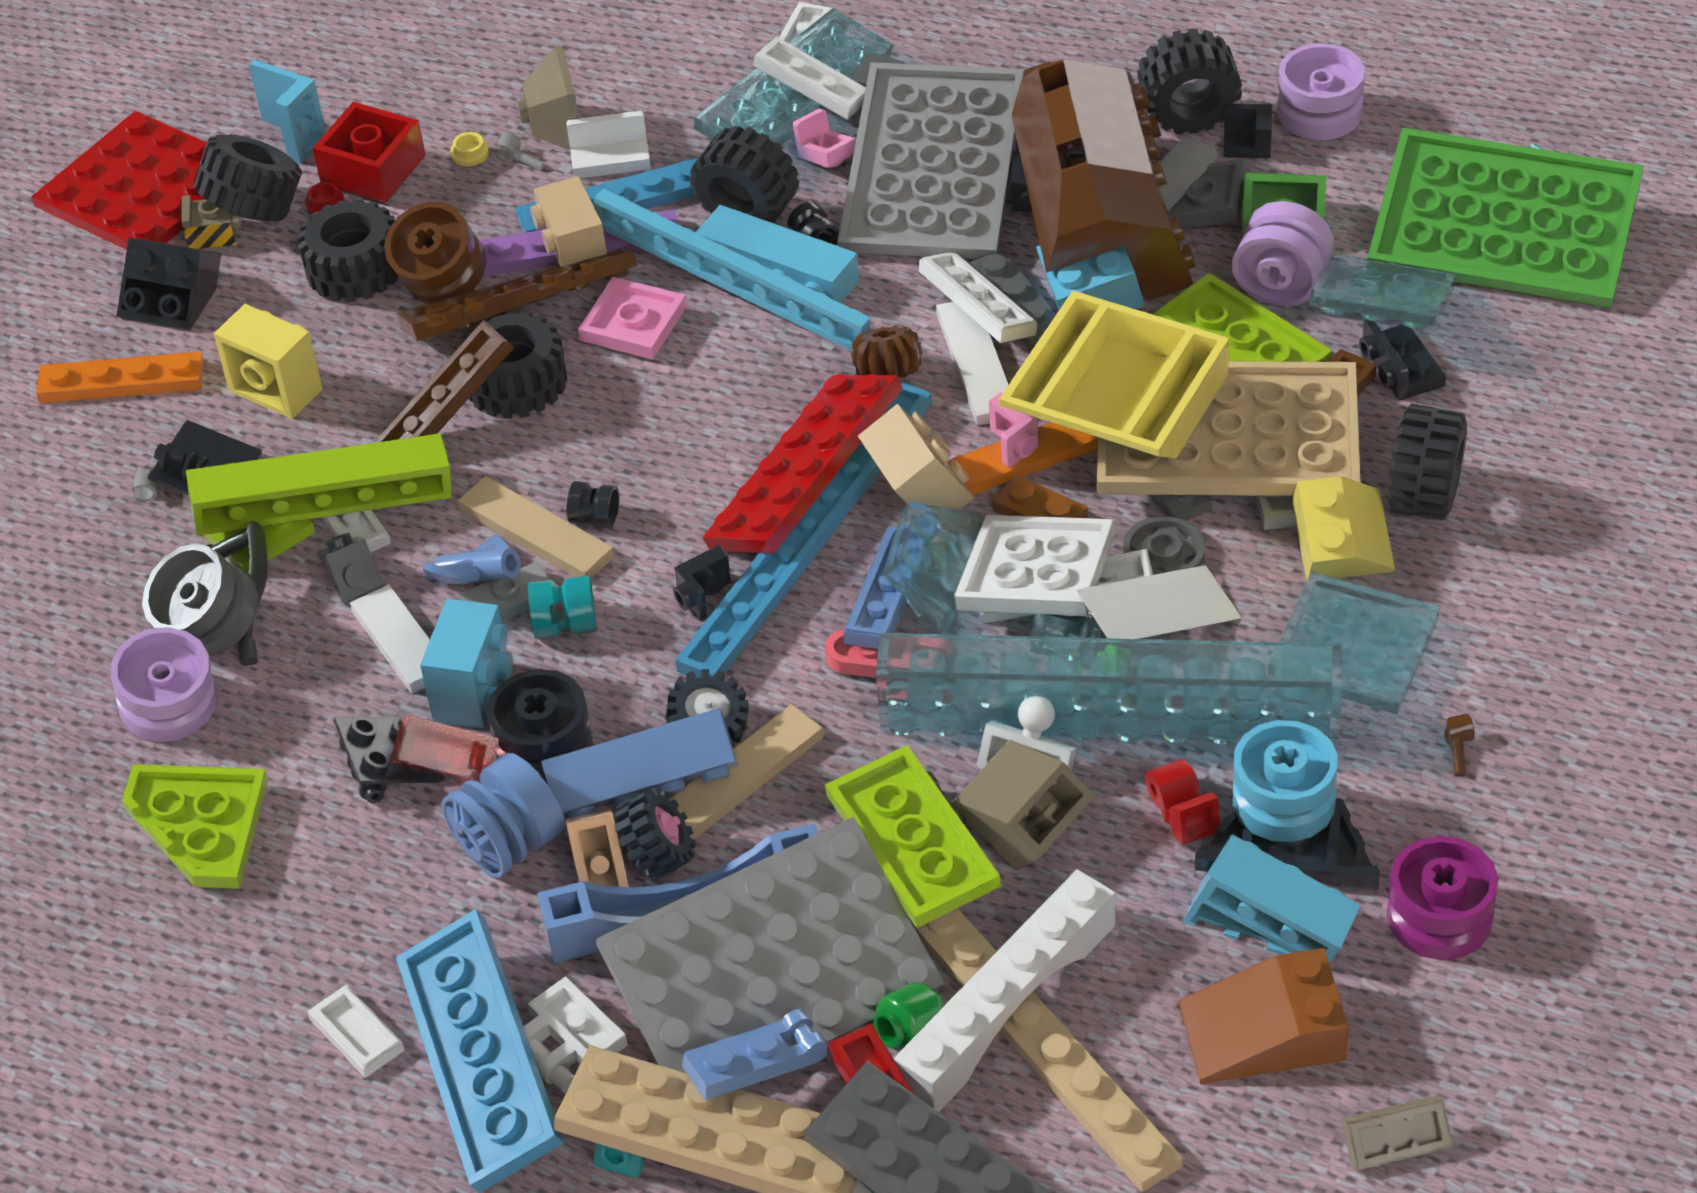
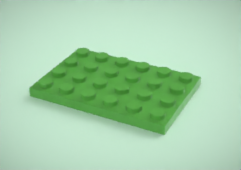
[1367,127,1644,308]

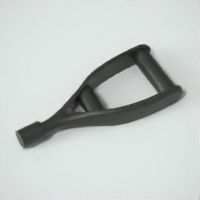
[206,521,268,666]

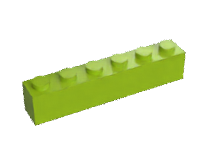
[186,433,452,536]

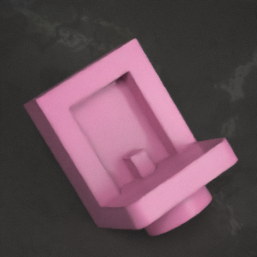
[793,109,856,168]
[989,392,1038,468]

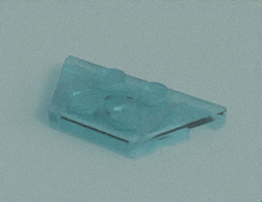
[883,502,986,645]

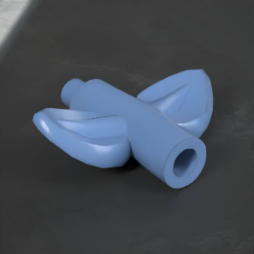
[423,535,521,585]

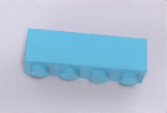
[695,205,859,303]

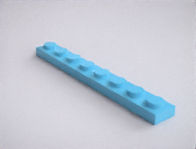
[594,188,871,351]

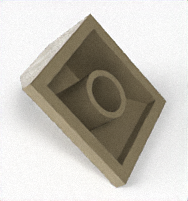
[518,46,579,150]

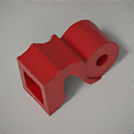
[1145,759,1220,846]

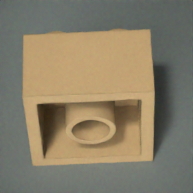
[858,404,974,529]

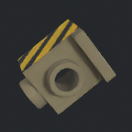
[182,195,243,249]

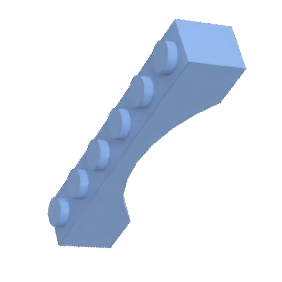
[537,823,818,964]

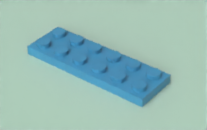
[396,909,564,1193]

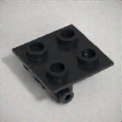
[148,420,262,495]
[333,716,445,803]

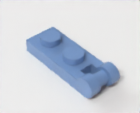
[682,1009,828,1100]

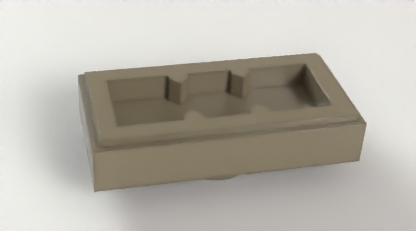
[1342,1095,1453,1171]

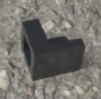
[1223,104,1272,158]

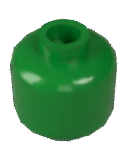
[874,982,946,1052]

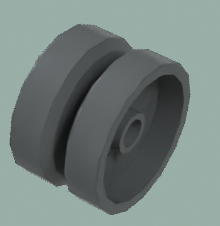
[142,543,258,656]

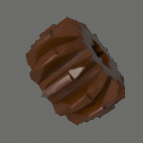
[851,325,923,378]

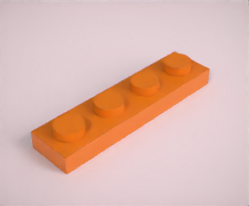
[36,351,204,403]

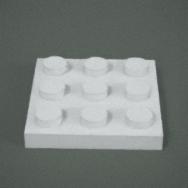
[954,515,1115,616]

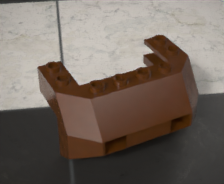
[1011,59,1196,300]

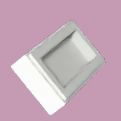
[307,984,405,1078]

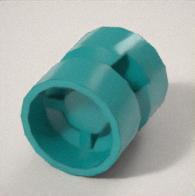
[528,575,597,639]

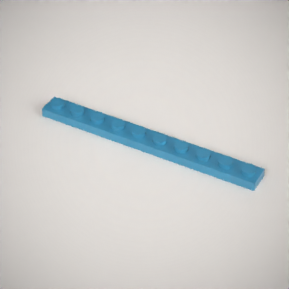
[675,382,932,678]

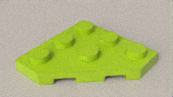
[122,764,269,889]

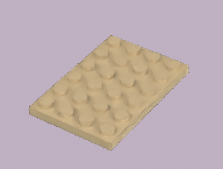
[1097,361,1361,496]

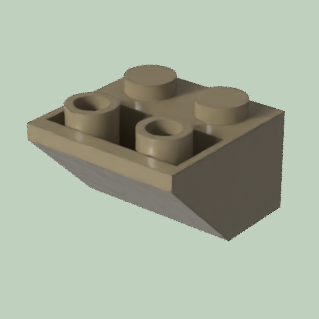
[951,740,1096,870]

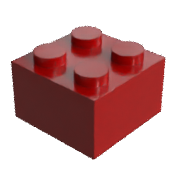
[312,101,426,203]

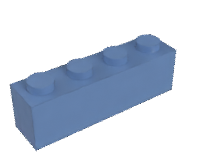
[541,708,738,818]

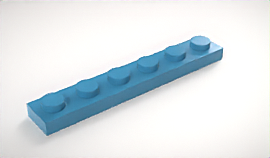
[515,158,698,233]

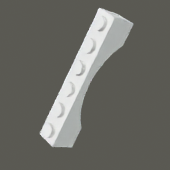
[894,869,1115,1112]

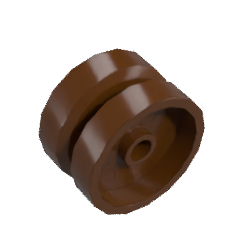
[384,202,487,304]

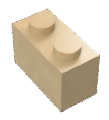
[530,176,607,267]

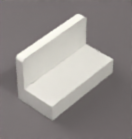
[566,111,651,178]

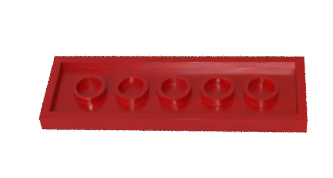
[702,374,903,553]

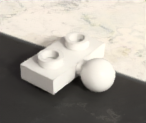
[976,695,1077,770]

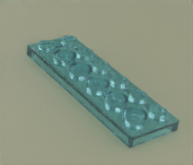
[693,8,893,145]

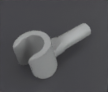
[497,132,545,171]
[134,468,165,501]

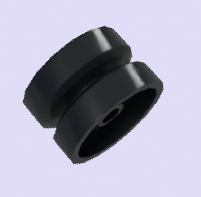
[486,669,593,784]

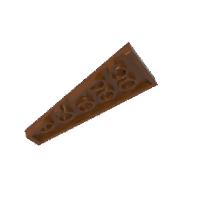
[397,246,637,342]

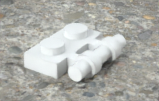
[523,976,628,1093]

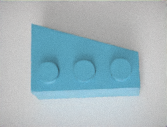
[1182,835,1360,964]

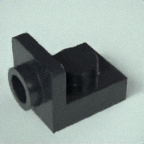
[673,545,731,621]

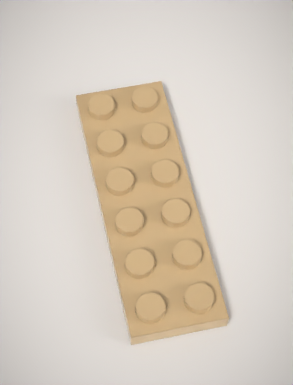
[554,1045,858,1193]

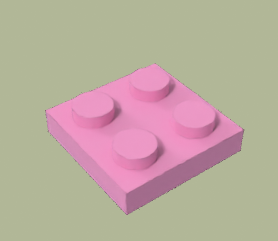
[578,277,687,359]

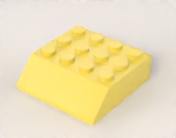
[999,291,1229,458]

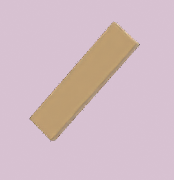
[457,476,614,579]
[669,704,823,840]

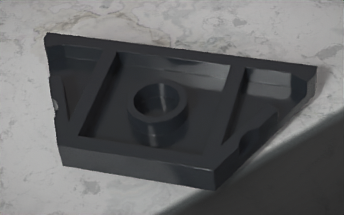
[1195,798,1380,889]

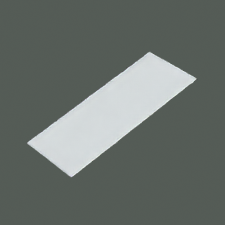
[1076,565,1241,644]

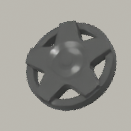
[1123,516,1205,575]

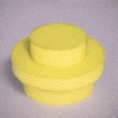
[450,132,489,166]

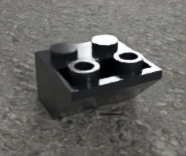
[116,237,222,330]

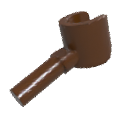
[1444,714,1475,776]

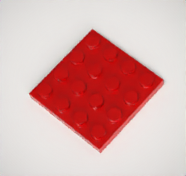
[31,110,207,250]

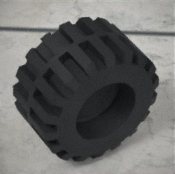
[1137,28,1242,135]
[690,126,799,224]
[193,135,302,221]
[297,199,398,302]
[459,311,567,419]
[1387,403,1467,520]

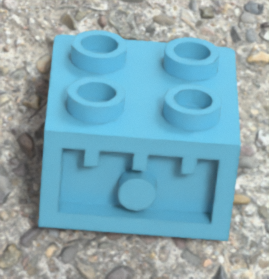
[249,60,326,164]

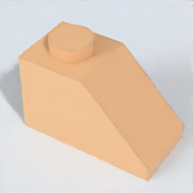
[564,809,629,888]

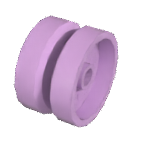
[1277,43,1365,141]
[1232,201,1334,307]
[110,627,216,743]

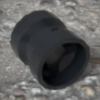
[787,202,839,245]
[566,481,620,528]

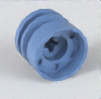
[441,753,565,878]

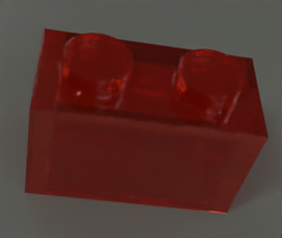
[390,715,498,784]

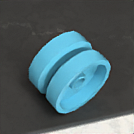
[1233,720,1338,842]

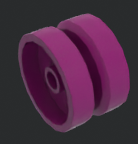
[1387,836,1499,960]

